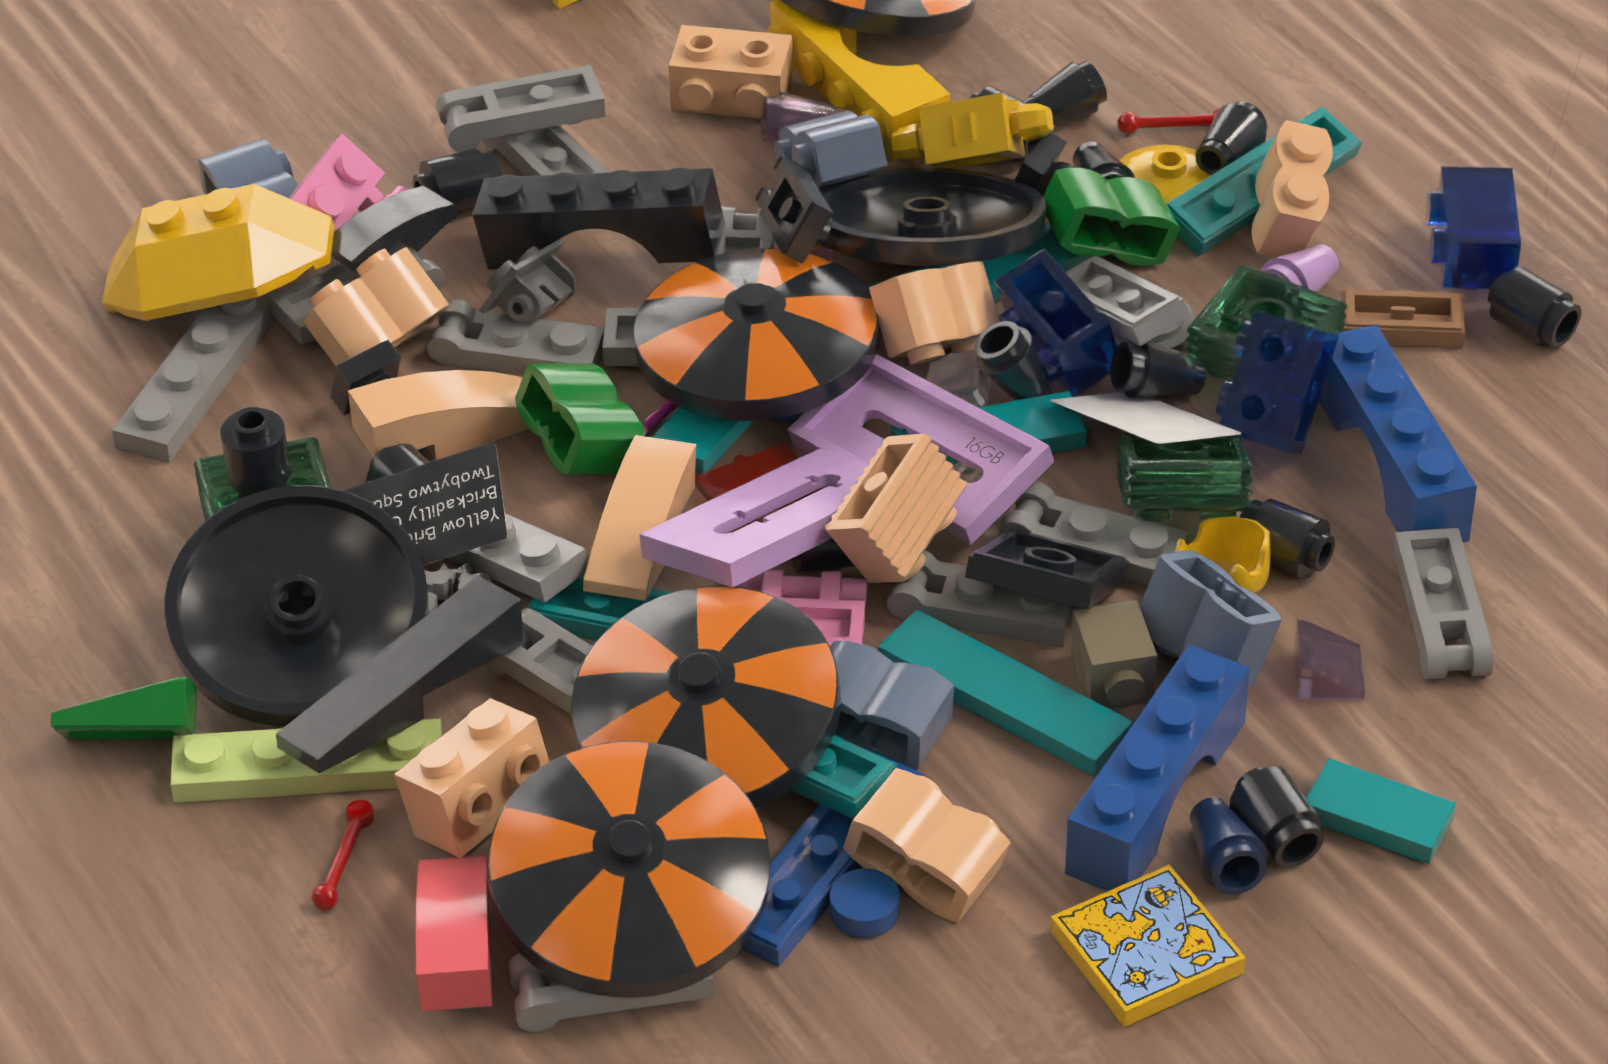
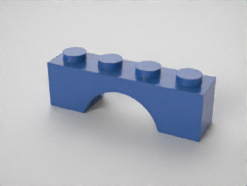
[1314,325,1477,542]
[1065,644,1250,891]

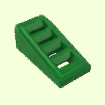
[50,677,197,740]

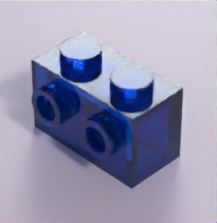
[1426,166,1521,290]
[994,248,1117,397]
[1216,310,1339,454]

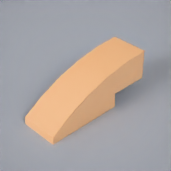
[348,370,528,460]
[583,435,696,601]

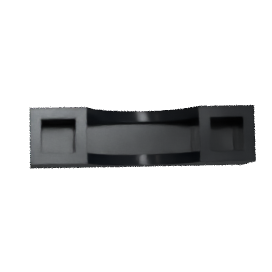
[472,167,725,270]

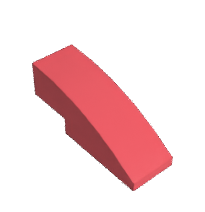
[416,855,492,1011]

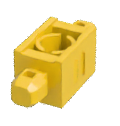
[891,93,1054,169]

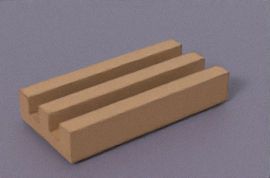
[1340,289,1465,349]

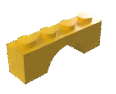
[767,0,950,162]

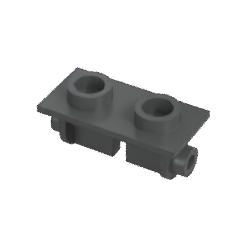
[479,239,577,323]

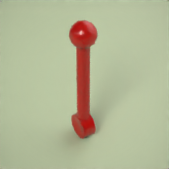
[1117,109,1219,134]
[311,800,374,911]

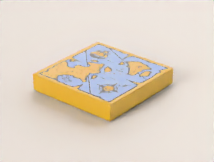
[1050,864,1246,1027]

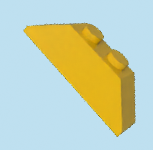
[102,184,335,321]

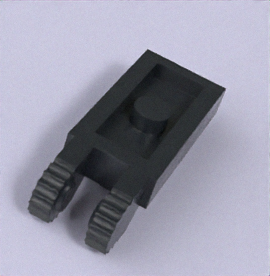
[756,155,833,264]

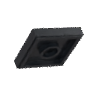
[965,528,1129,610]

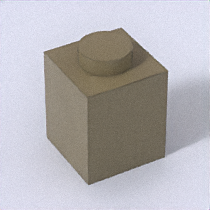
[1071,600,1157,708]

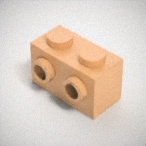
[669,25,793,121]
[394,698,549,858]

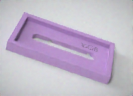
[787,354,1054,545]
[639,448,870,588]

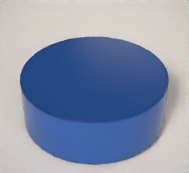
[830,869,899,937]

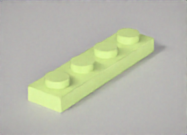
[171,718,443,803]

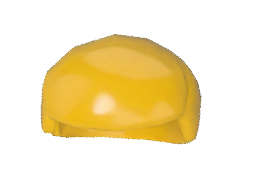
[1174,516,1270,594]

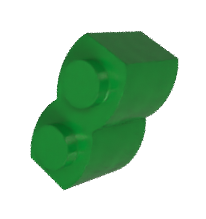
[1043,168,1180,266]
[515,363,645,475]

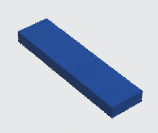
[742,748,924,967]

